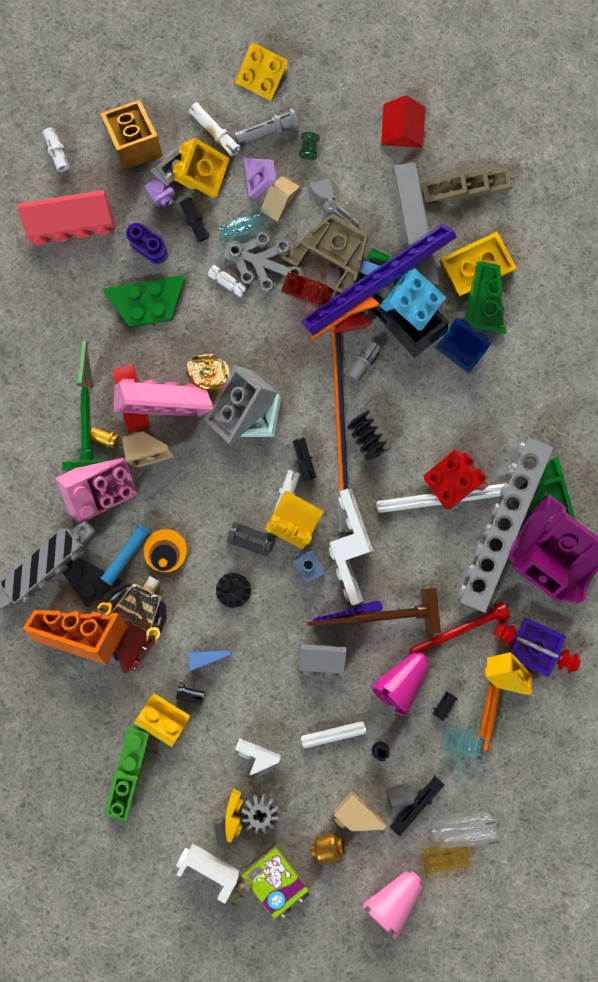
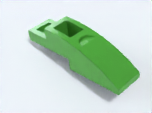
[105,725,150,822]

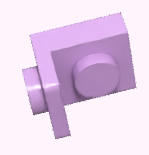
[144,178,176,208]

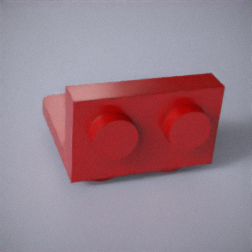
[424,449,489,510]

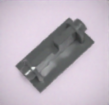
[226,522,275,557]

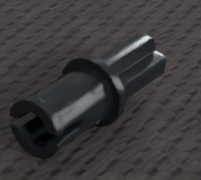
[293,438,317,482]

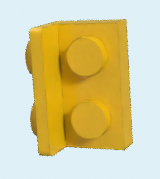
[134,693,190,747]

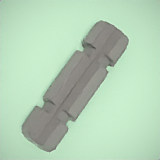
[323,198,360,228]

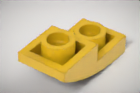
[225,789,243,843]

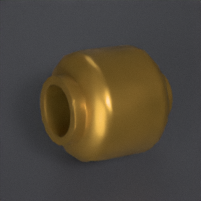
[311,833,346,865]

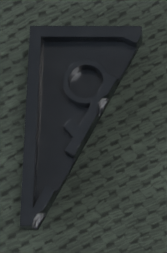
[62,558,122,607]

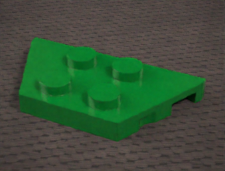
[103,275,185,328]
[520,456,576,520]

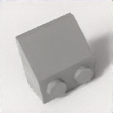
[299,642,347,677]

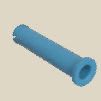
[100,523,152,586]

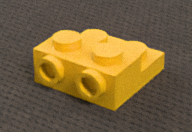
[173,137,230,198]

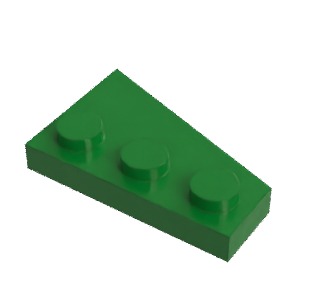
[463,261,506,334]

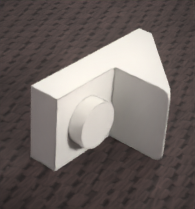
[235,738,281,775]

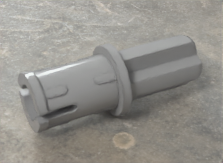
[347,342,381,382]

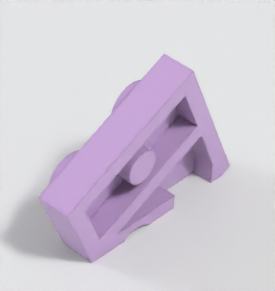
[244,158,277,198]

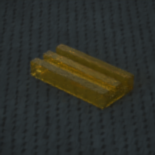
[421,842,471,874]

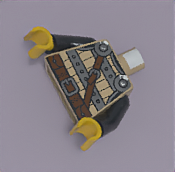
[96,576,167,644]

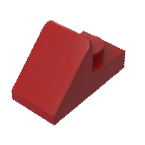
[334,311,372,333]

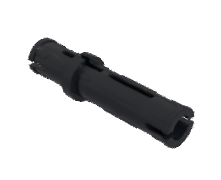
[390,775,445,836]

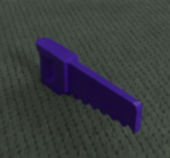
[313,601,383,621]

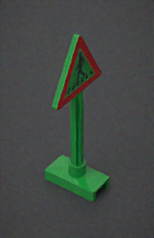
[62,340,108,471]

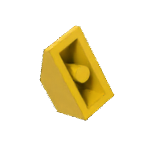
[485,653,533,695]

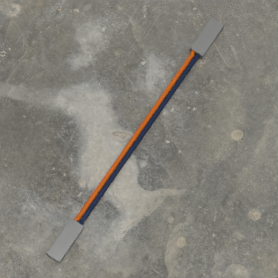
[326,267,353,533]

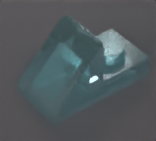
[440,725,486,760]

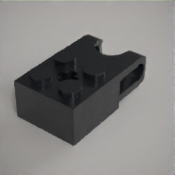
[371,275,449,358]

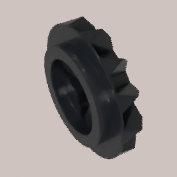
[216,573,251,608]

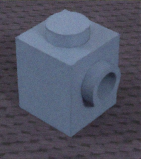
[293,549,326,584]

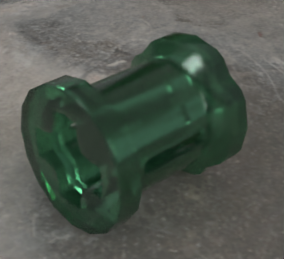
[299,132,320,160]

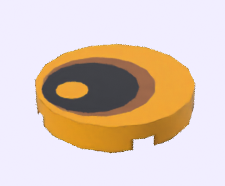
[144,529,188,572]

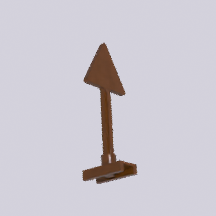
[307,588,441,634]

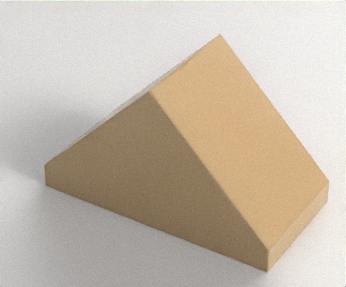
[260,176,300,222]

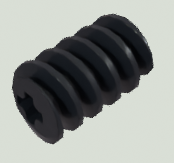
[347,411,390,460]

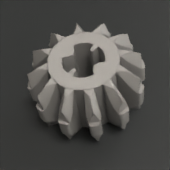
[241,794,279,834]

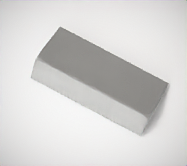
[150,146,182,186]

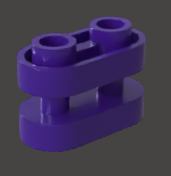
[126,223,168,264]

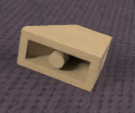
[122,432,175,469]
[334,791,386,831]

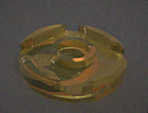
[186,354,230,390]

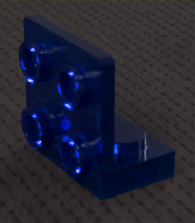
[435,318,491,374]

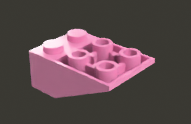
[56,458,137,524]

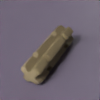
[226,880,253,907]

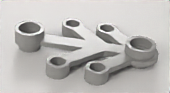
[225,232,303,293]

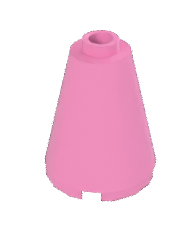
[361,871,423,940]

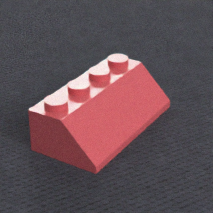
[17,190,115,245]

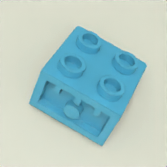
[380,268,446,331]

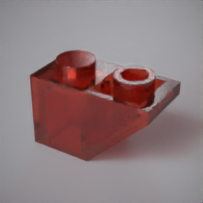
[281,271,334,308]
[116,621,152,674]

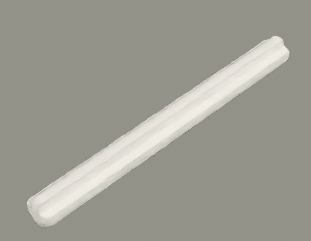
[376,484,504,513]

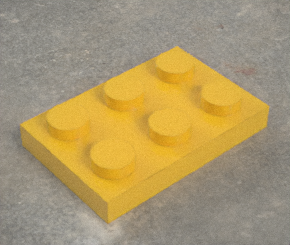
[439,232,517,298]

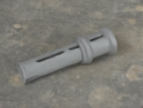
[234,108,299,145]

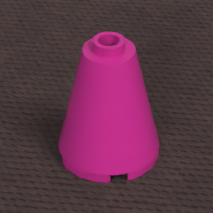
[371,652,430,716]

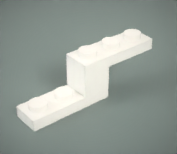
[329,489,373,606]

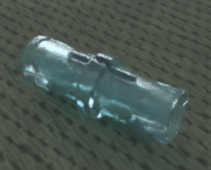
[218,213,263,240]

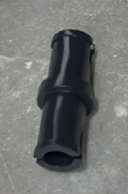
[180,197,210,242]

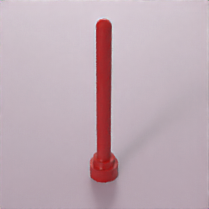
[409,601,510,654]

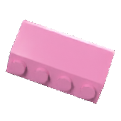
[114,379,213,417]

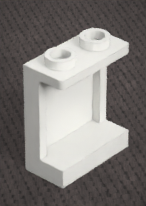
[176,843,239,904]

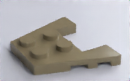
[281,214,368,294]

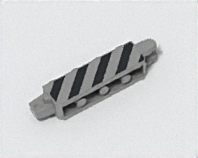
[0,521,95,609]

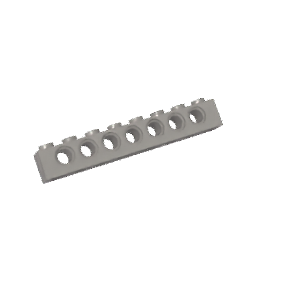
[458,438,553,613]

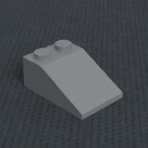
[204,366,278,445]

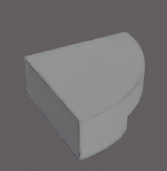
[309,178,335,201]

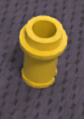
[91,427,119,449]

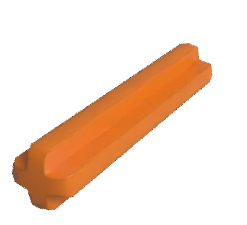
[477,684,501,751]

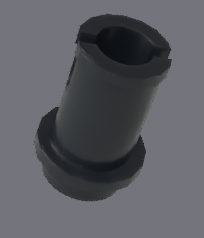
[176,685,205,705]
[432,691,458,721]
[372,741,389,761]

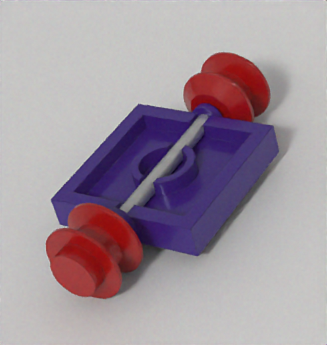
[493,618,581,677]

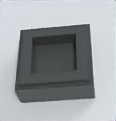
[214,818,228,847]

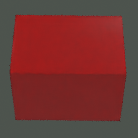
[381,95,425,148]

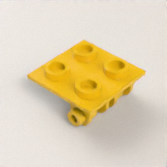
[235,42,289,101]
[265,490,324,550]

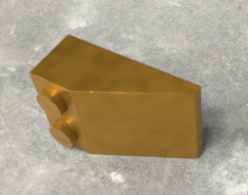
[100,100,163,170]

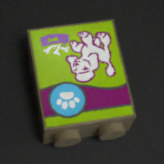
[240,841,310,920]

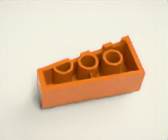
[23,610,128,665]

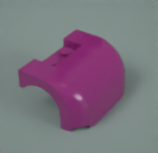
[509,495,598,604]

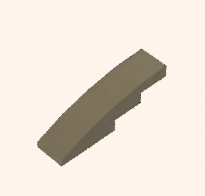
[422,166,512,204]

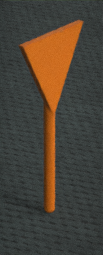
[311,296,380,340]

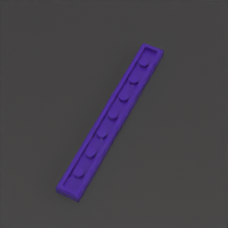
[301,223,457,336]

